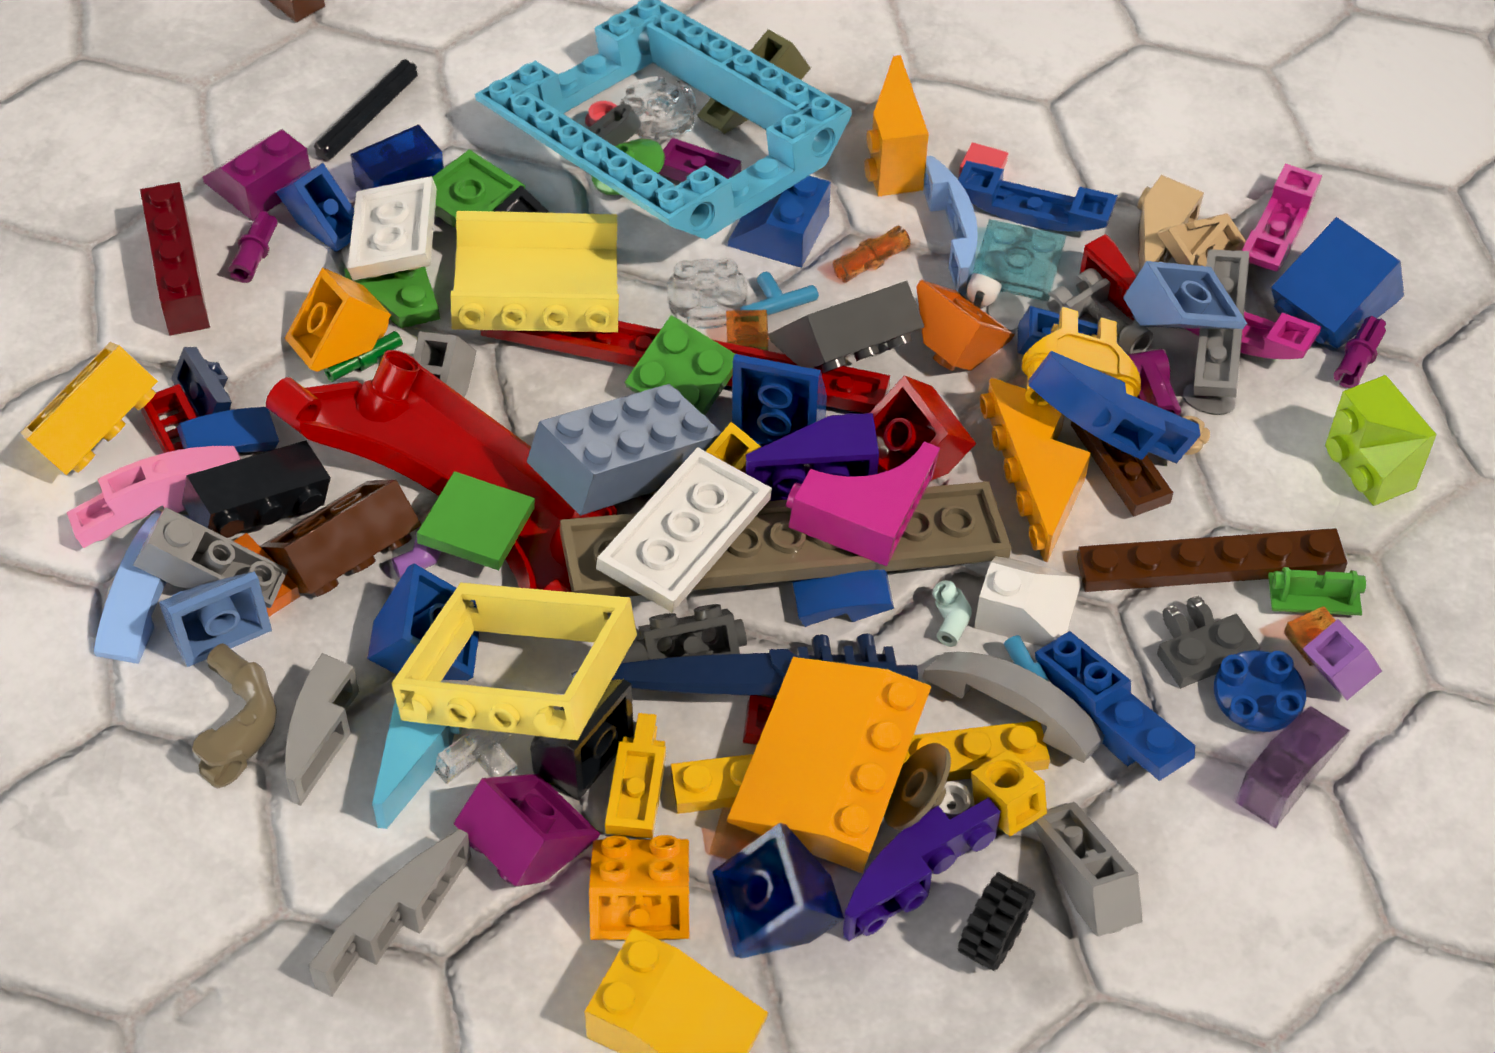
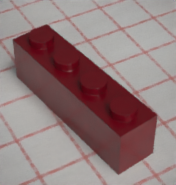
[140,182,210,336]

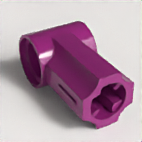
[1127,349,1181,416]

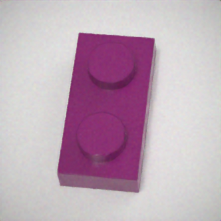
[658,137,741,182]

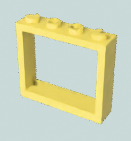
[391,582,637,740]

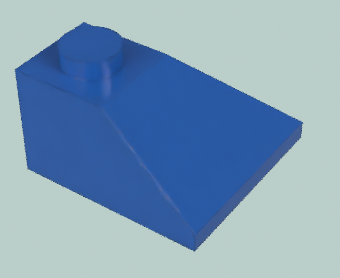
[367,563,479,681]

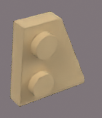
[1157,213,1246,266]

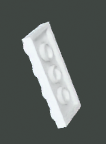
[596,447,772,613]

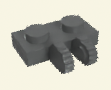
[1157,595,1261,689]

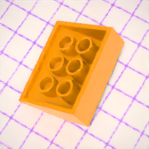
[727,657,932,874]

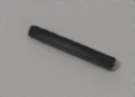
[314,59,418,161]

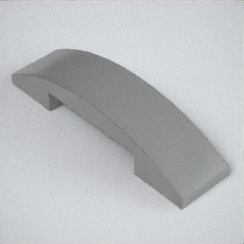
[922,652,1105,763]

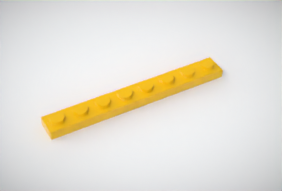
[671,720,1050,814]

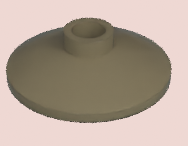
[884,743,951,830]

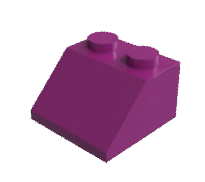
[202,129,311,221]
[453,774,601,887]

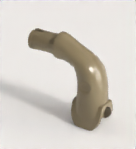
[192,643,277,788]

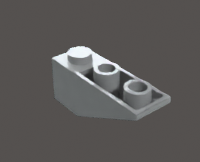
[133,507,288,608]

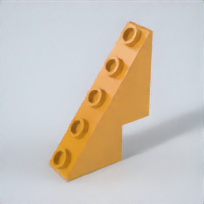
[980,377,1091,562]

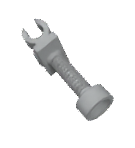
[1046,268,1153,354]

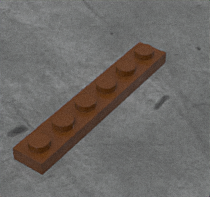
[1077,528,1348,592]

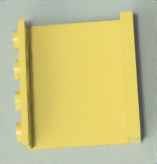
[451,211,619,332]

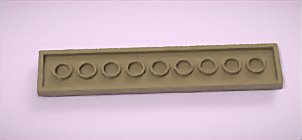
[560,481,1012,597]

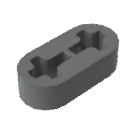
[588,104,641,146]

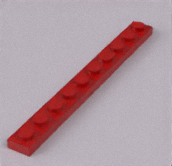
[480,321,890,414]

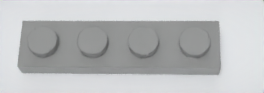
[1194,249,1249,397]

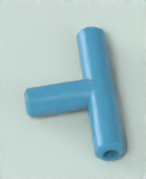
[740,272,819,322]

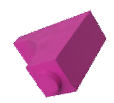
[786,442,940,566]

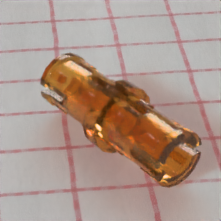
[833,226,911,283]

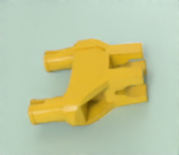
[1021,307,1141,406]

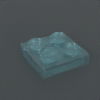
[972,219,1066,302]

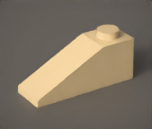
[1137,175,1204,272]

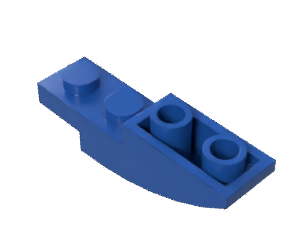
[1028,351,1201,464]
[1035,631,1195,781]

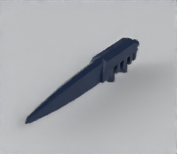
[571,633,918,696]

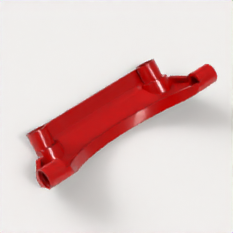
[265,350,617,592]

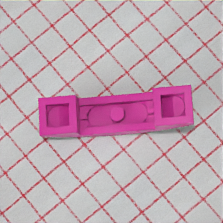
[1242,163,1323,272]
[1185,311,1321,359]

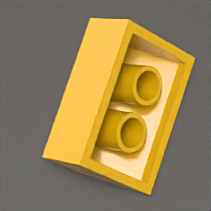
[20,342,158,475]

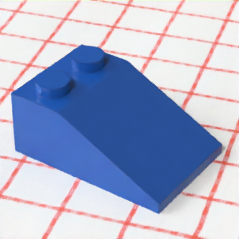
[732,354,827,447]

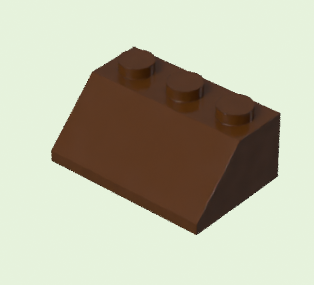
[260,480,421,597]

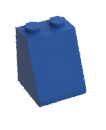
[1271,217,1404,349]

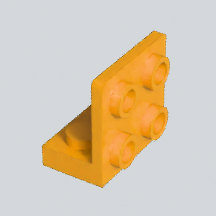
[589,835,689,940]

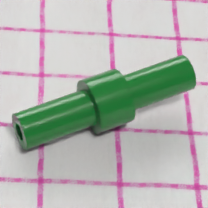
[324,331,403,382]

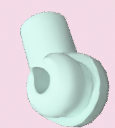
[932,580,972,647]

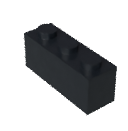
[182,440,331,538]

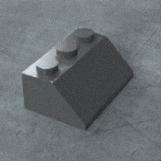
[768,281,925,373]

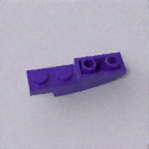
[843,798,1000,942]

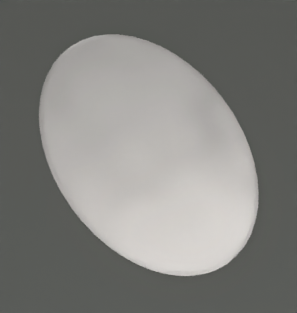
[988,292,1024,330]
[1183,383,1235,415]

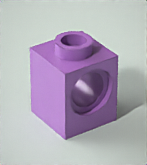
[1303,619,1382,700]

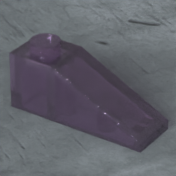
[1235,706,1350,828]

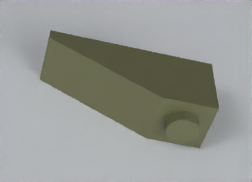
[697,29,811,134]

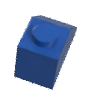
[276,163,354,252]

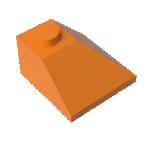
[916,280,1015,371]

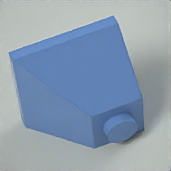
[1123,261,1247,329]
[159,571,272,667]

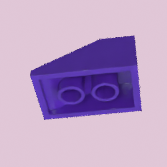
[745,413,879,501]

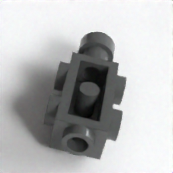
[621,604,747,663]

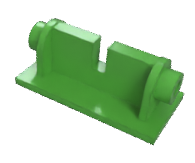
[1268,567,1366,616]

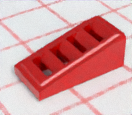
[1080,234,1136,321]
[141,384,197,453]

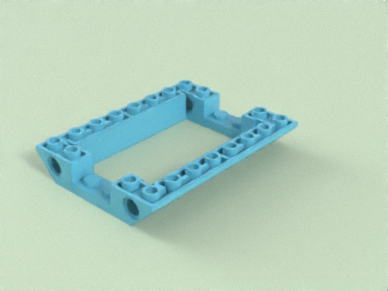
[475,0,852,239]

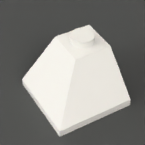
[974,556,1083,647]

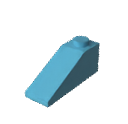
[372,699,463,829]

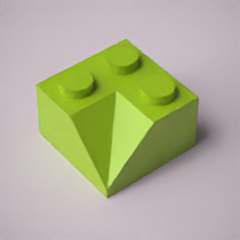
[1325,375,1437,506]

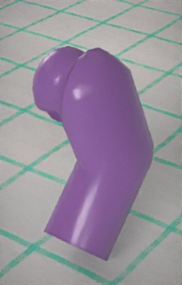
[391,524,441,579]

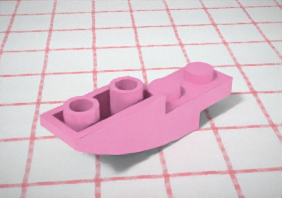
[67,446,241,548]

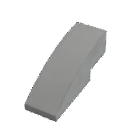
[285,653,359,806]

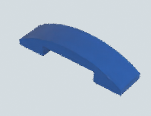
[958,160,1118,232]

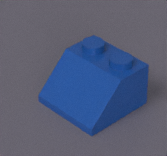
[728,176,831,268]

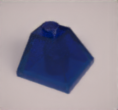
[712,823,845,958]

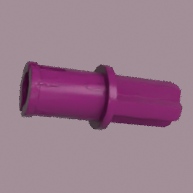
[228,211,278,283]
[1333,316,1386,388]

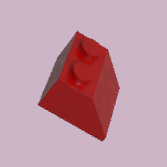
[870,375,976,481]

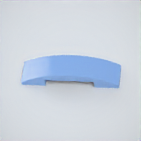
[923,156,978,295]
[94,510,192,664]

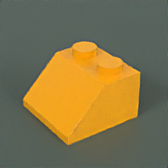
[284,267,391,372]

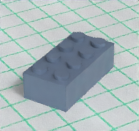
[527,384,722,516]

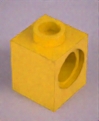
[971,749,1047,837]

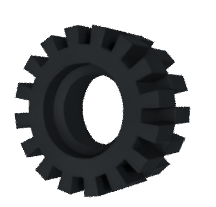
[958,872,1036,971]

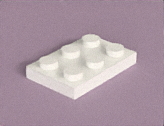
[347,176,437,281]

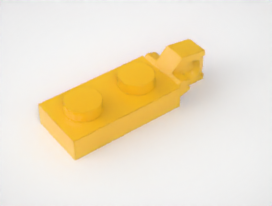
[605,713,666,839]

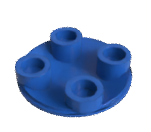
[1214,650,1306,732]

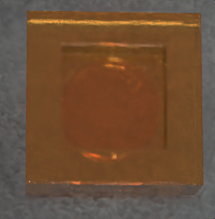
[726,310,769,351]
[1284,606,1336,666]

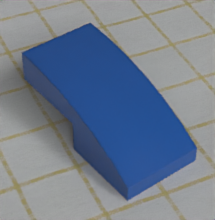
[177,407,280,452]
[793,569,894,627]

